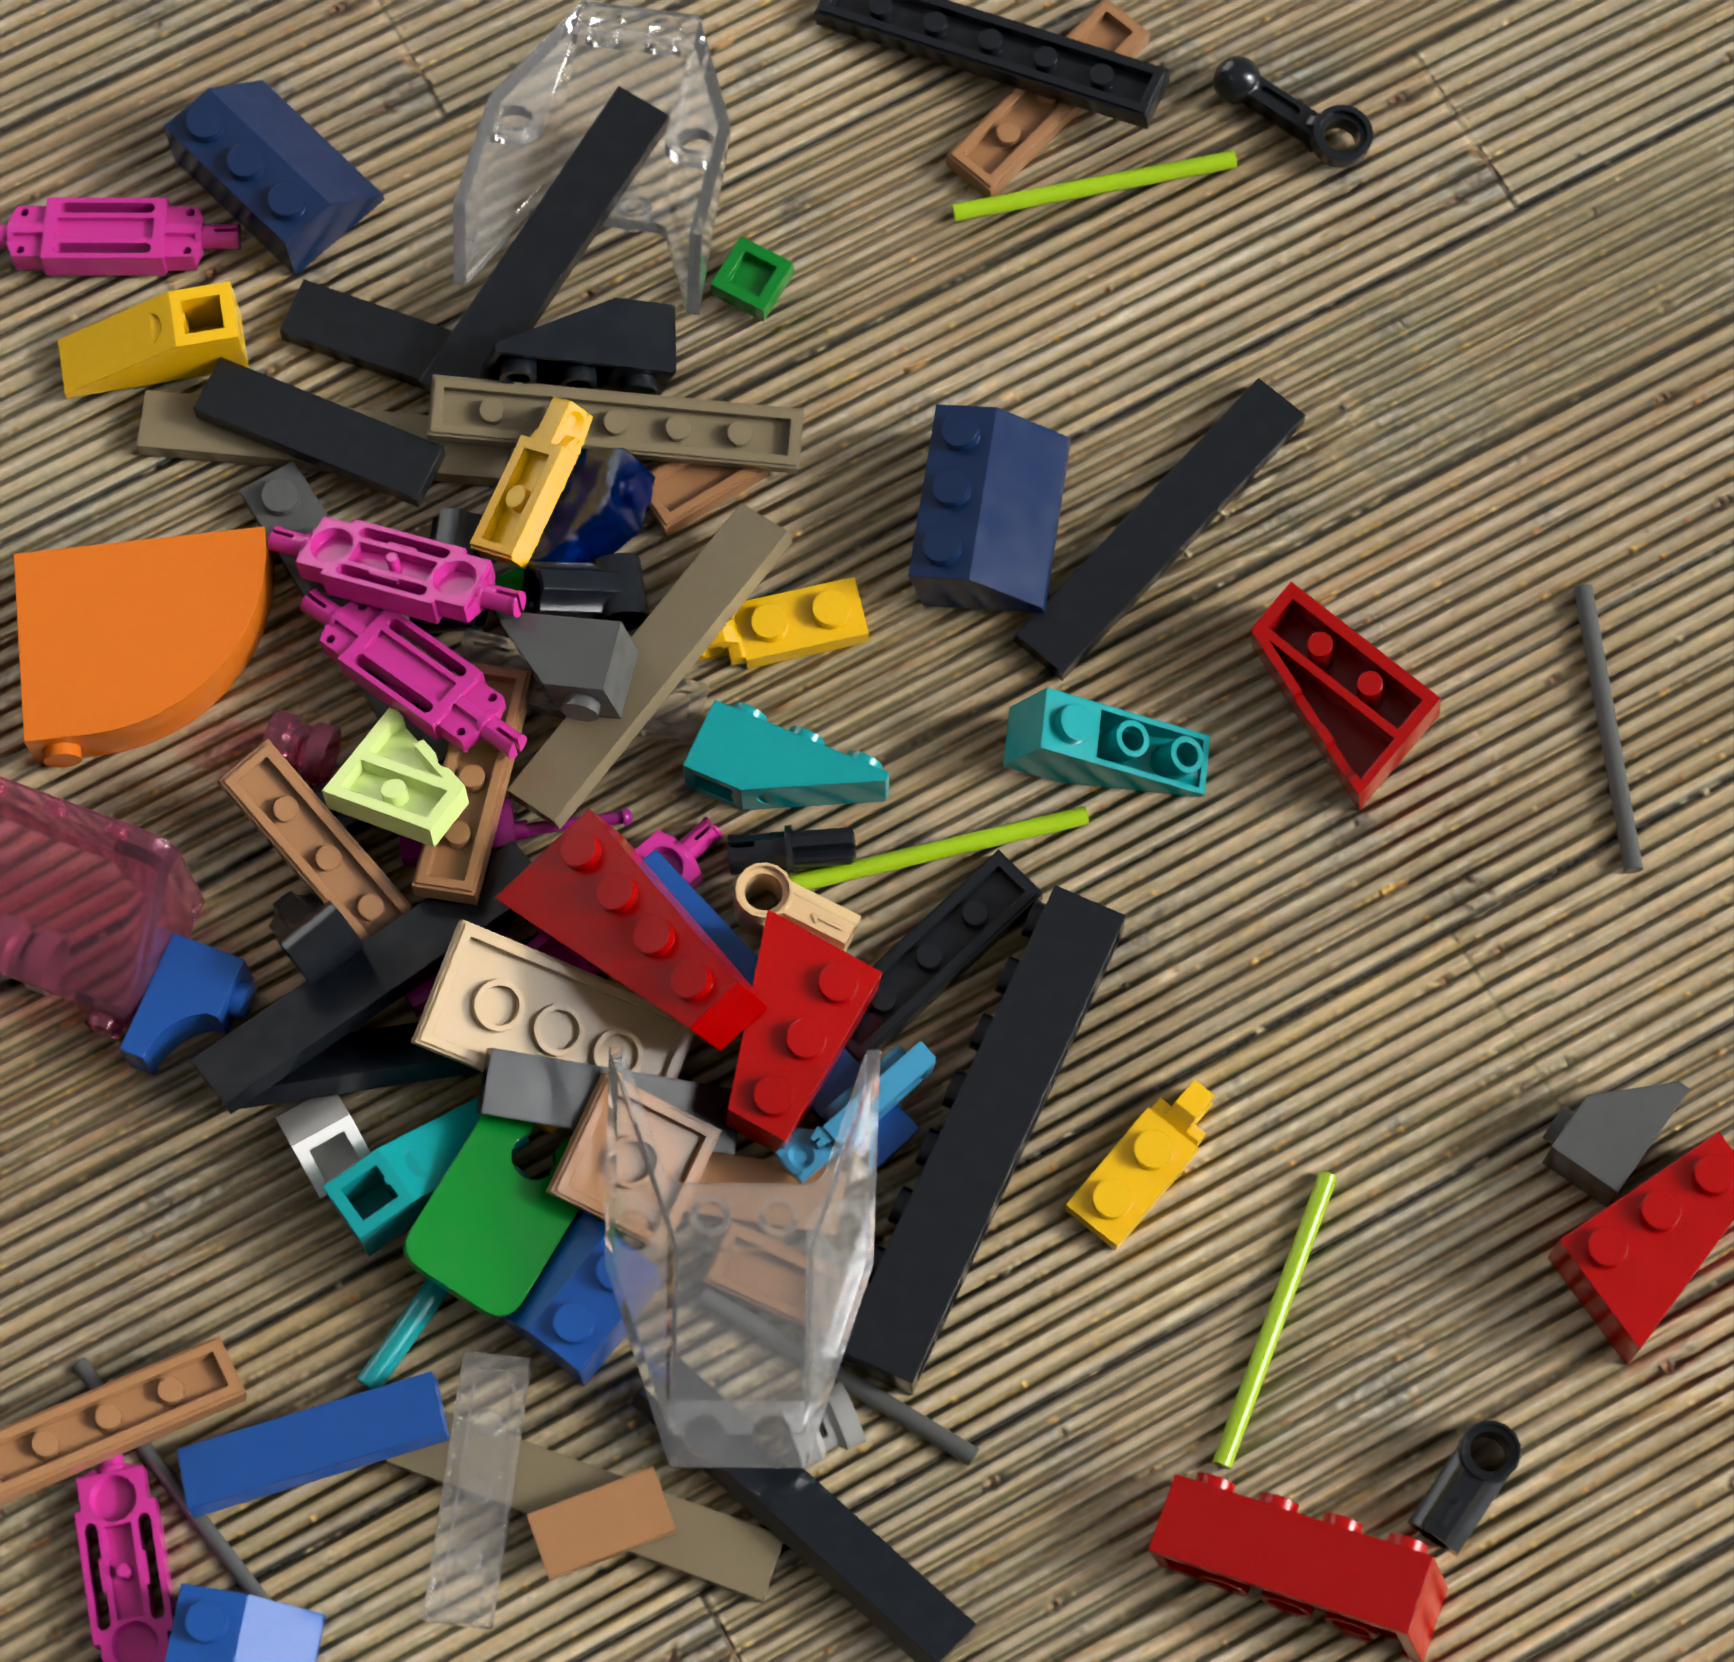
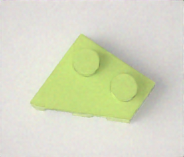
[322,707,469,847]

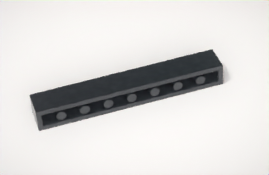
[833,885,1126,1396]

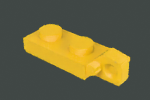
[469,396,593,569]
[697,577,869,669]
[1065,1080,1215,1251]

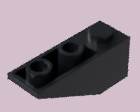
[480,298,676,395]

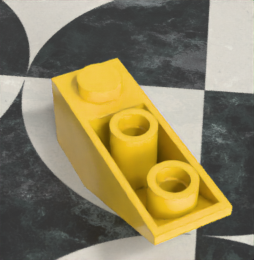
[58,281,249,398]

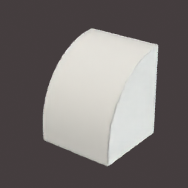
[276,1094,371,1198]

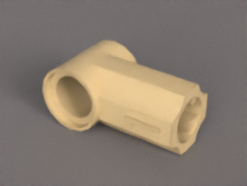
[733,862,862,952]

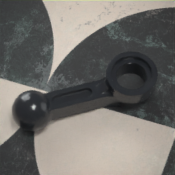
[1213,56,1373,168]

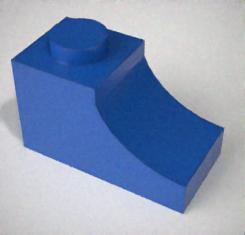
[119,933,256,1075]

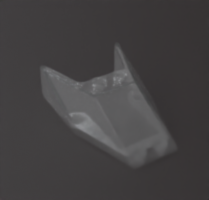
[453,1,731,315]
[605,1046,881,1469]

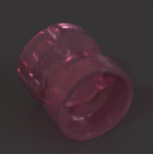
[262,710,341,785]

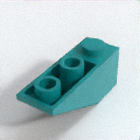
[1003,687,1210,797]
[683,699,889,811]
[322,1097,531,1256]

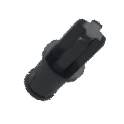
[727,825,856,876]

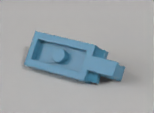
[775,1041,936,1186]

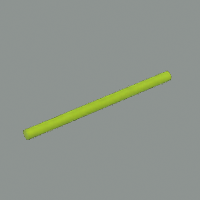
[951,150,1237,222]
[788,806,1089,890]
[1212,1171,1337,1470]

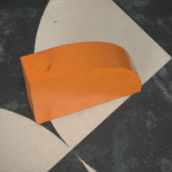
[14,526,275,768]

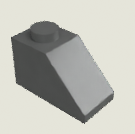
[500,612,639,722]
[1542,1082,1690,1207]

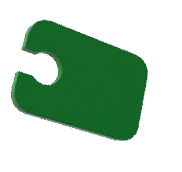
[403,1115,579,1318]

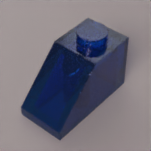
[530,448,656,563]

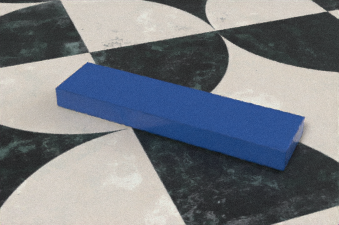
[177,1371,450,1518]

